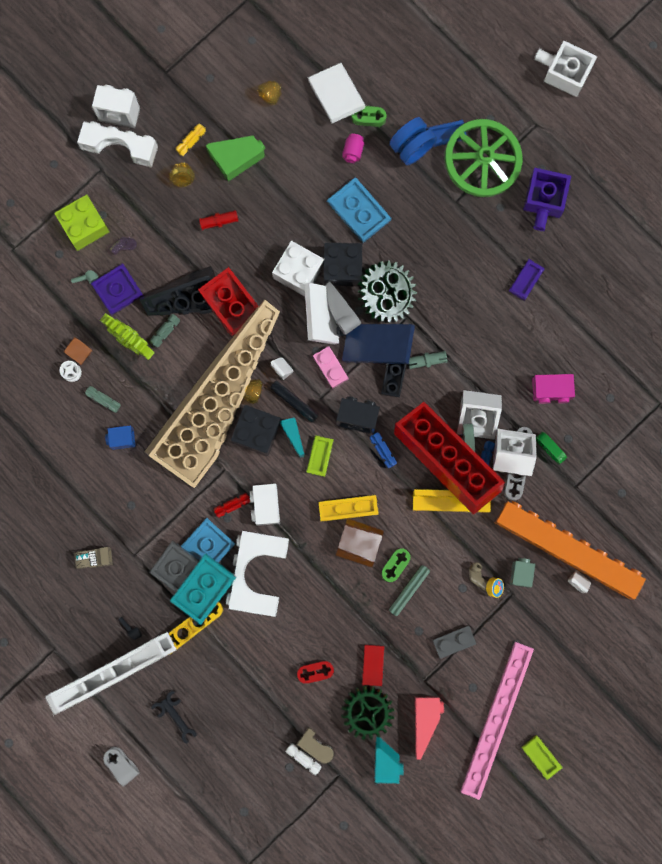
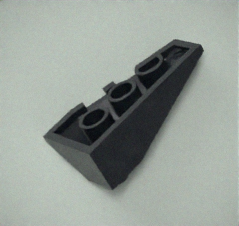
[140,266,216,316]

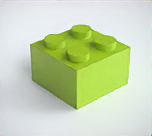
[54,194,109,251]

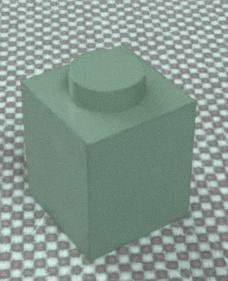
[510,558,535,588]

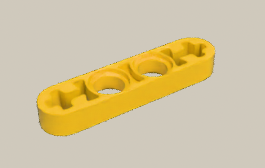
[168,602,223,654]

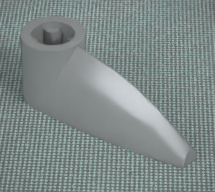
[326,282,361,335]

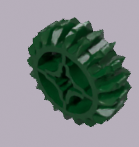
[341,685,395,740]

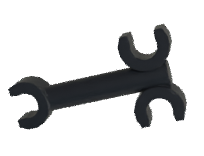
[151,690,197,744]

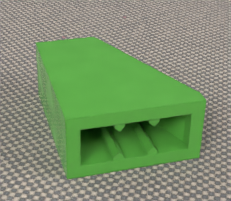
[206,136,265,181]

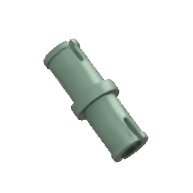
[409,351,447,369]

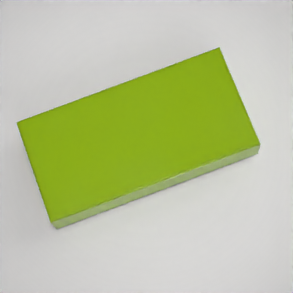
[306,435,334,477]
[521,735,562,780]

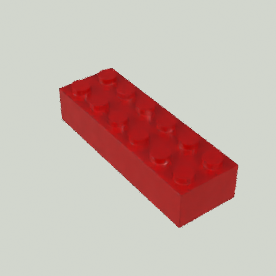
[394,402,505,515]

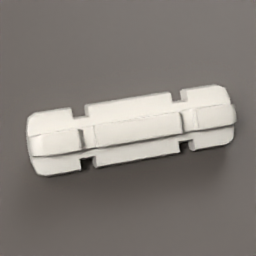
[286,743,321,775]

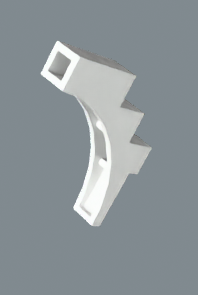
[45,632,176,715]

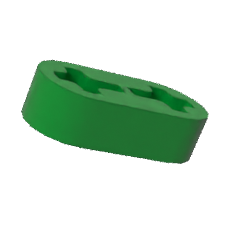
[536,432,567,465]

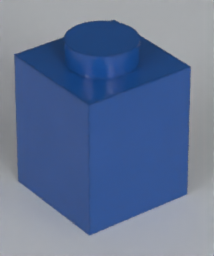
[105,426,136,450]

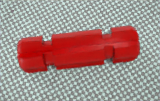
[214,493,251,518]

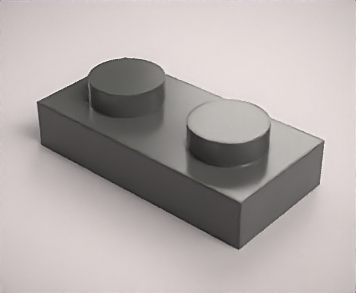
[432,626,476,659]

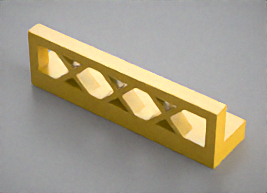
[413,490,490,513]

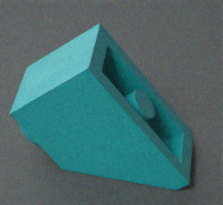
[375,737,404,784]

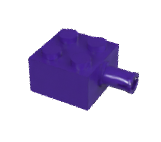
[523,168,571,231]

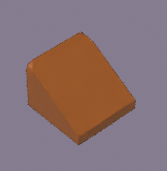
[64,337,93,365]

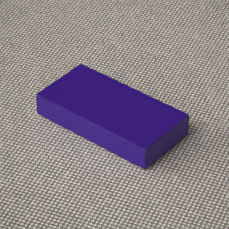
[509,259,545,301]

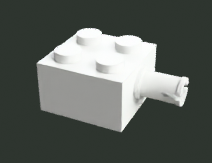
[534,41,597,97]

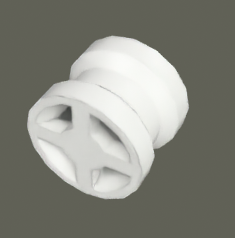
[60,361,82,382]

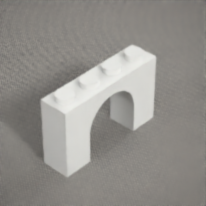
[226,531,289,617]

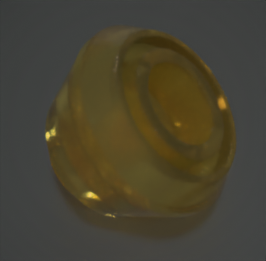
[258,81,281,105]
[169,162,195,187]
[243,379,263,404]

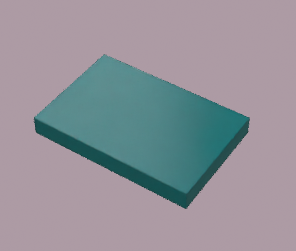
[170,554,237,625]

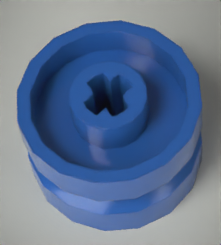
[389,117,437,165]

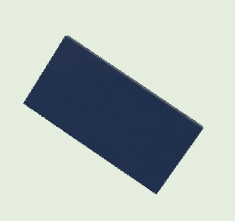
[342,324,415,364]

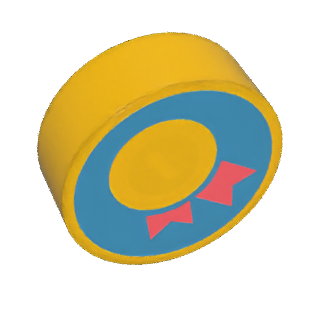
[486,577,504,598]

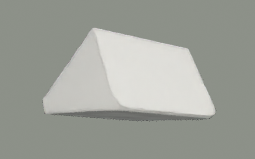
[271,358,293,380]
[568,570,591,593]

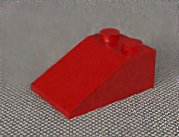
[198,267,258,338]

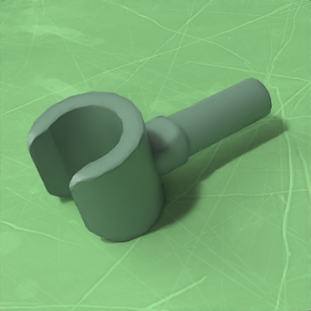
[71,270,99,284]

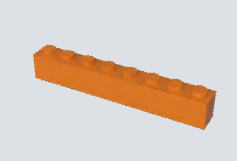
[495,501,646,600]

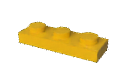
[319,495,378,522]

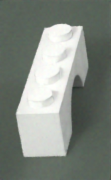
[77,122,158,167]

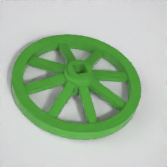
[445,119,522,197]

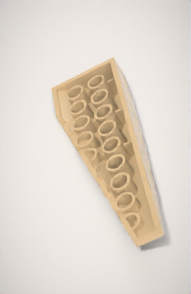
[145,300,280,488]

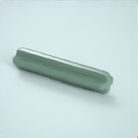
[389,565,430,616]

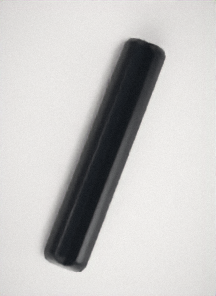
[270,381,318,422]

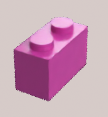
[532,374,575,404]

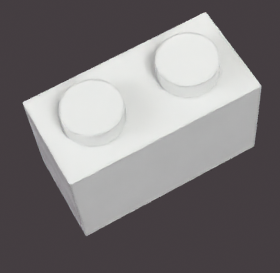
[250,484,280,526]

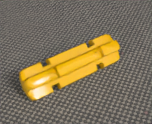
[176,124,206,156]

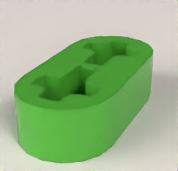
[351,106,386,127]
[382,549,410,582]

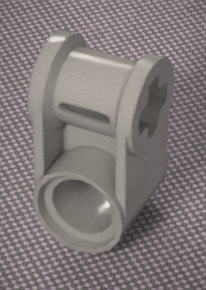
[104,747,140,786]

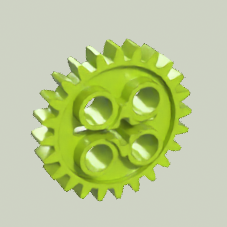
[100,313,154,360]

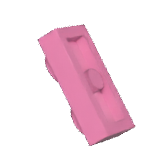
[313,346,349,389]

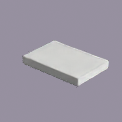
[308,63,365,123]
[304,283,339,344]

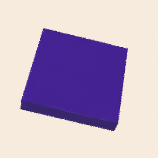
[91,264,144,315]

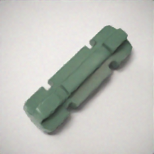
[150,314,180,347]
[85,386,121,413]

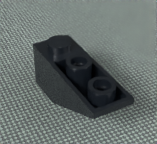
[381,363,406,398]

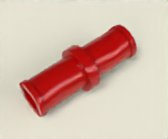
[199,210,238,230]

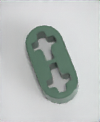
[462,423,475,452]

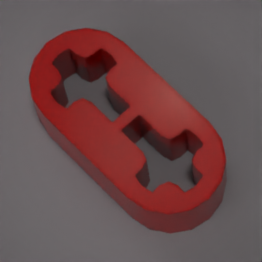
[297,661,334,684]

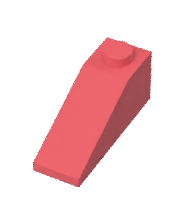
[415,697,444,760]

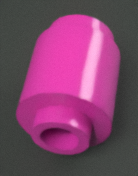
[342,134,364,163]

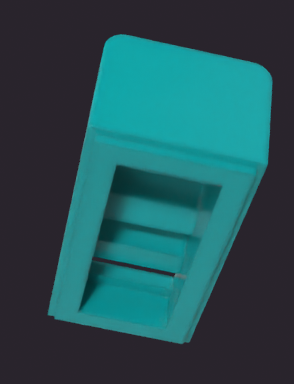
[280,418,305,458]

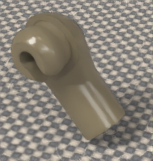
[469,562,488,591]

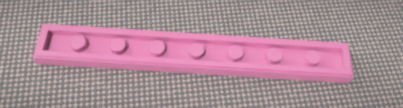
[460,642,534,800]

